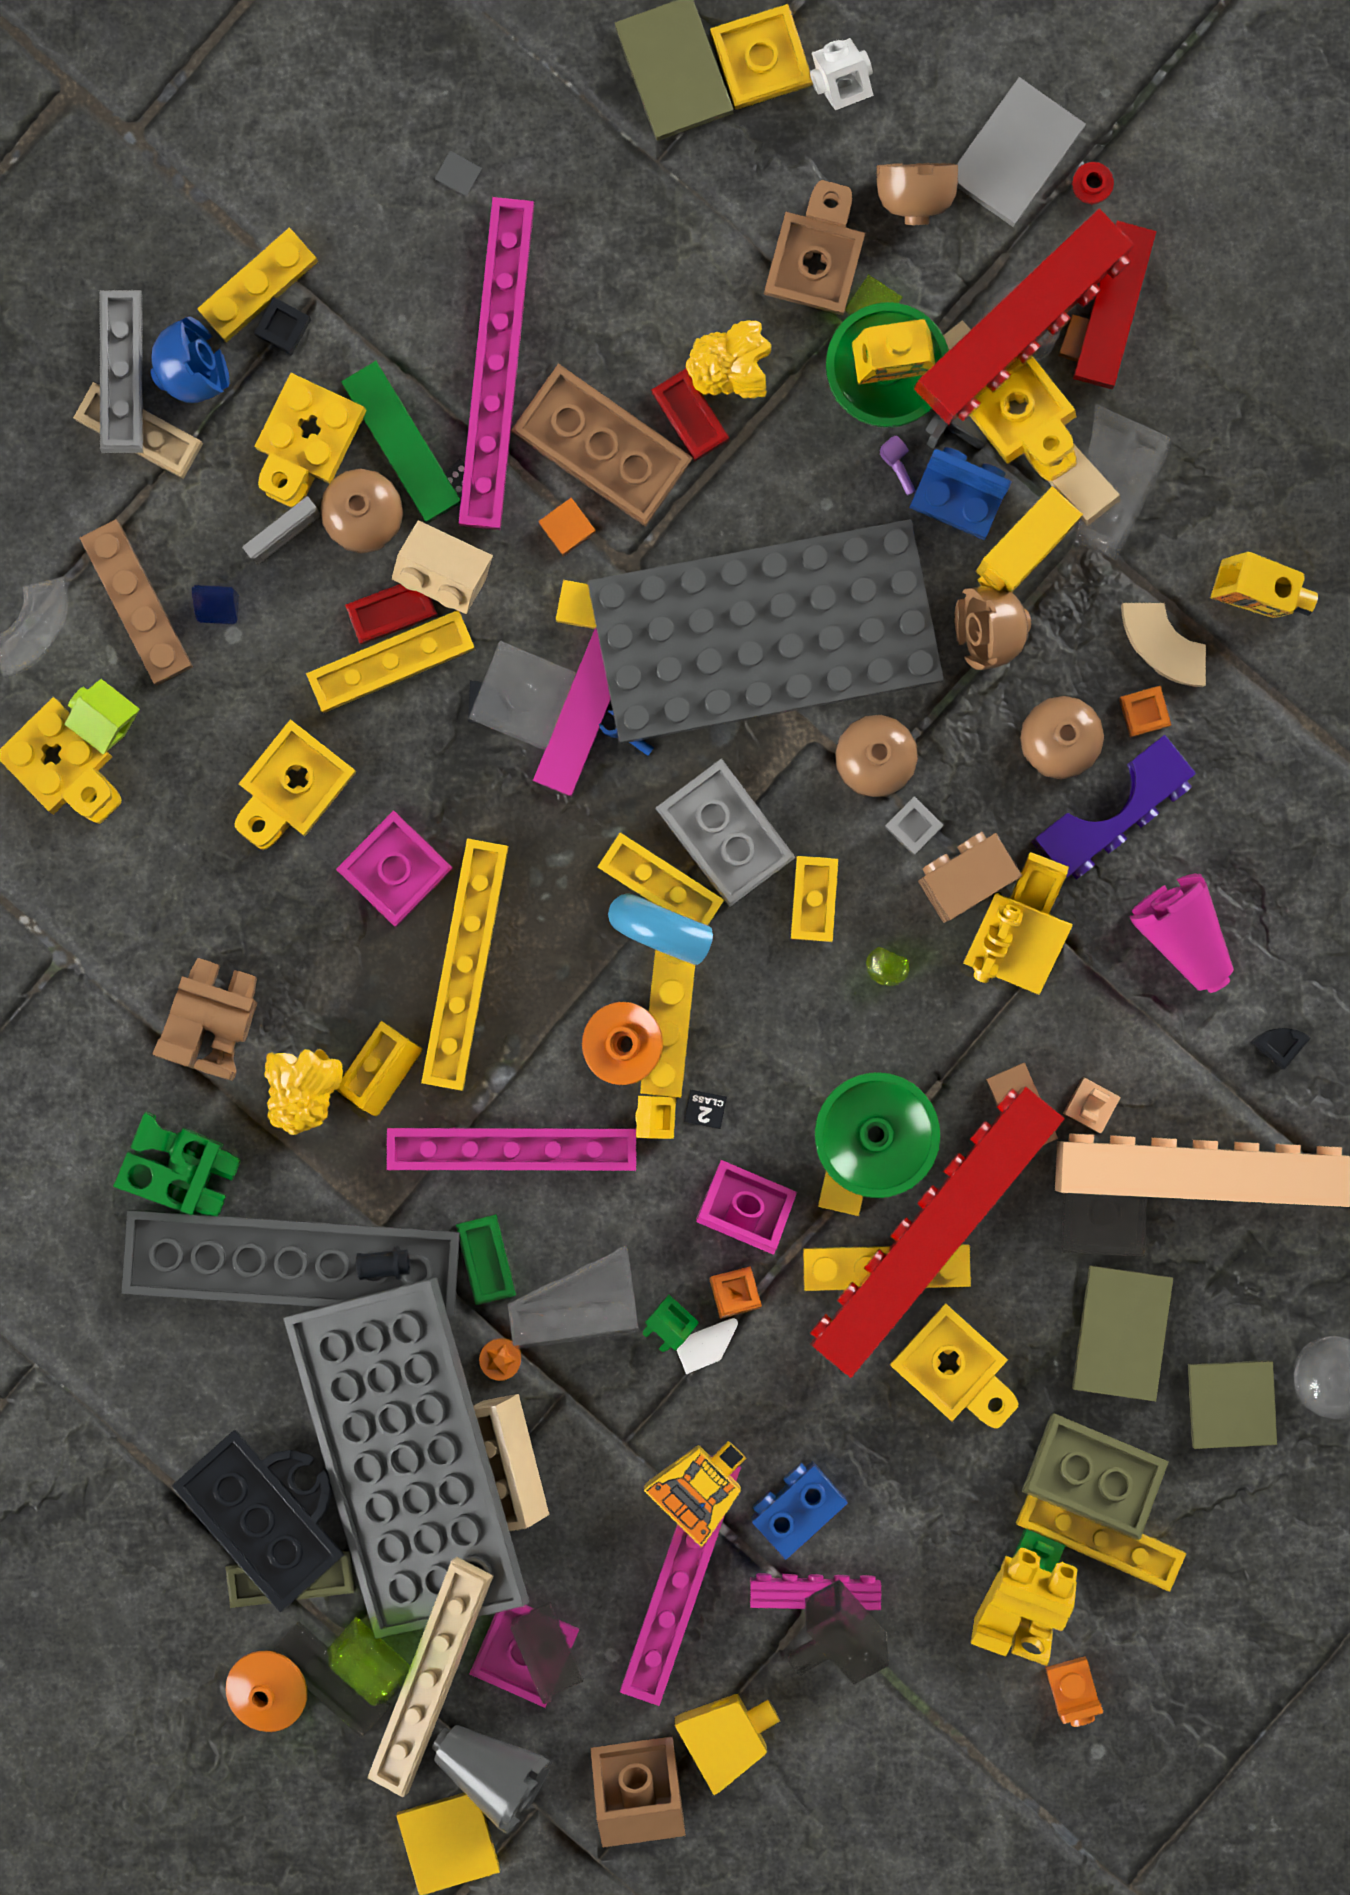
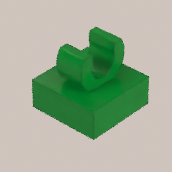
[643,1294,699,1352]
[1013,1528,1066,1573]

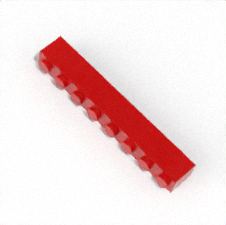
[810,1087,1065,1378]

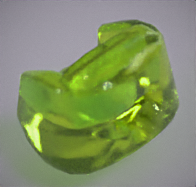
[866,947,909,987]

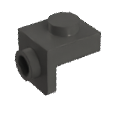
[925,413,988,450]

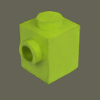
[64,679,140,755]

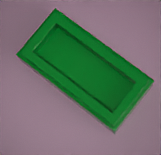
[456,1214,516,1305]

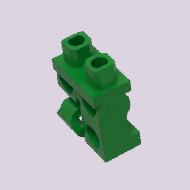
[113,1111,241,1216]

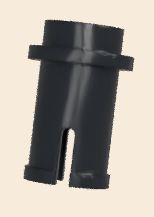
[356,1246,410,1280]

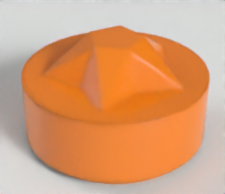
[479,1338,522,1381]

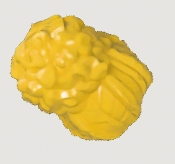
[686,320,771,398]
[265,1049,343,1135]

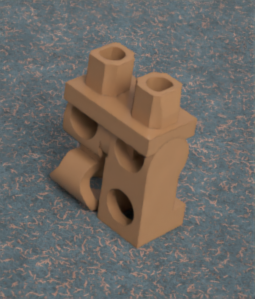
[152,958,258,1081]

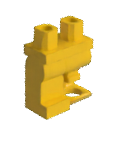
[971,1548,1077,1666]

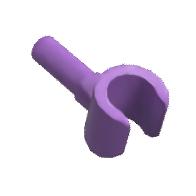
[880,436,916,495]

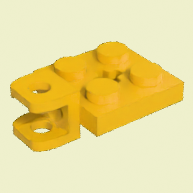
[970,356,1077,481]
[254,372,367,508]
[0,697,121,824]
[235,719,356,850]
[890,1303,1018,1428]

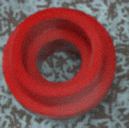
[1072,162,1114,204]

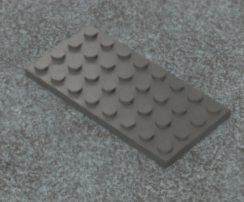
[587,519,944,744]
[283,1277,529,1639]

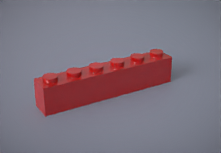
[914,208,1134,425]

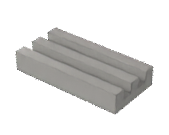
[242,496,321,564]

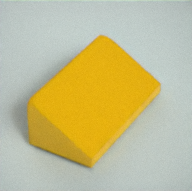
[336,1021,422,1116]

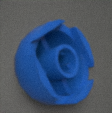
[151,316,230,403]

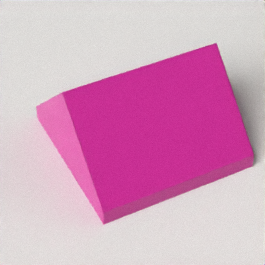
[696,1160,797,1255]

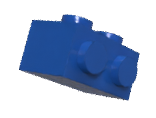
[751,1461,848,1560]

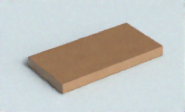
[511,364,693,527]

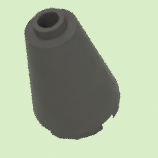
[432,1725,552,1834]

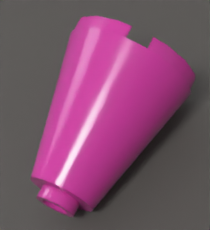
[1130,873,1234,993]

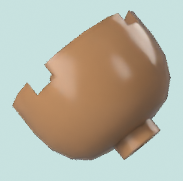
[877,163,958,225]
[320,469,404,553]
[955,586,1031,670]
[1020,696,1104,779]
[835,715,918,797]

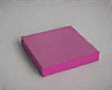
[336,810,454,927]
[469,1605,579,1708]

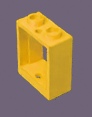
[976,486,1083,593]

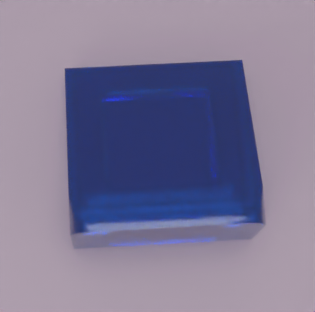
[192,585,239,624]

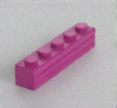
[750,1573,881,1610]

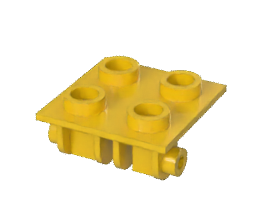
[963,893,1073,995]

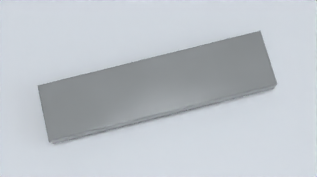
[100,290,143,453]

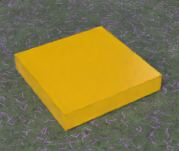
[710,4,813,110]
[396,1793,500,1895]

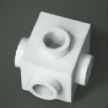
[810,38,874,110]

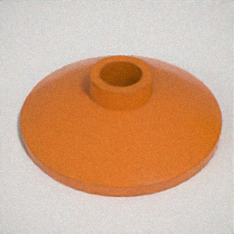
[582,1002,663,1085]
[226,1650,308,1732]

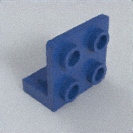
[909,447,1012,540]

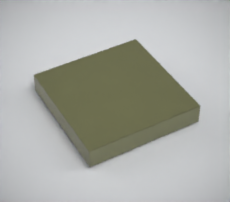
[1188,1360,1277,1449]

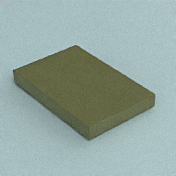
[614,0,734,141]
[1072,1265,1173,1402]
[1022,1413,1169,1540]

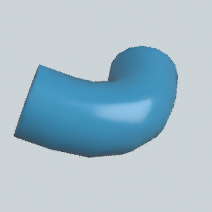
[608,893,713,965]

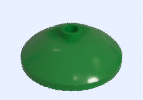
[826,302,949,427]
[815,1072,940,1198]

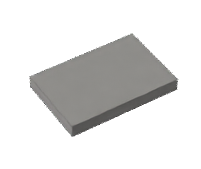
[957,77,1086,227]
[655,758,796,907]

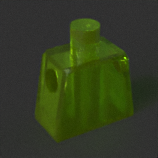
[328,1617,411,1706]

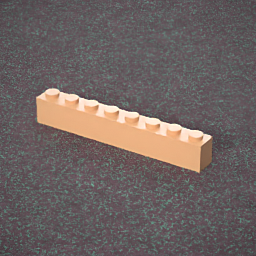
[1055,1133,1350,1207]

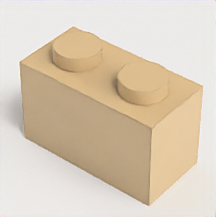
[392,520,493,614]

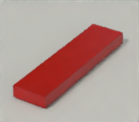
[1073,220,1157,390]

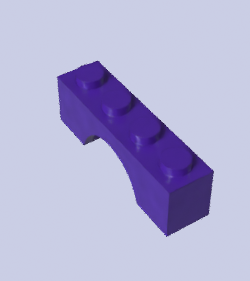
[1031,735,1196,880]

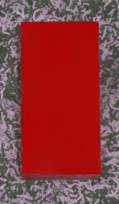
[651,369,729,462]
[345,584,438,645]

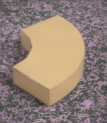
[1121,603,1206,687]

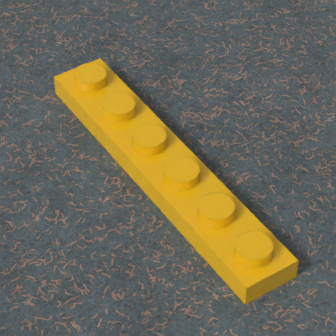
[421,838,509,1091]

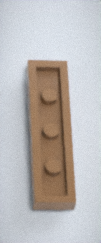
[80,519,193,686]

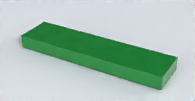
[341,361,461,524]

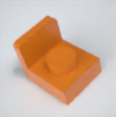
[1045,1656,1103,1727]

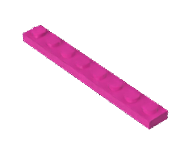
[459,197,534,530]

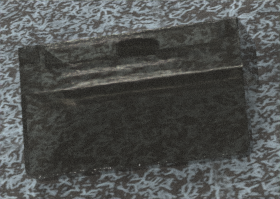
[510,1602,584,1704]

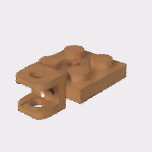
[764,180,865,316]

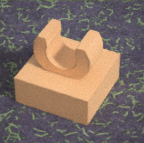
[1063,1077,1121,1134]

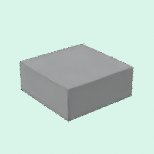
[884,796,943,855]

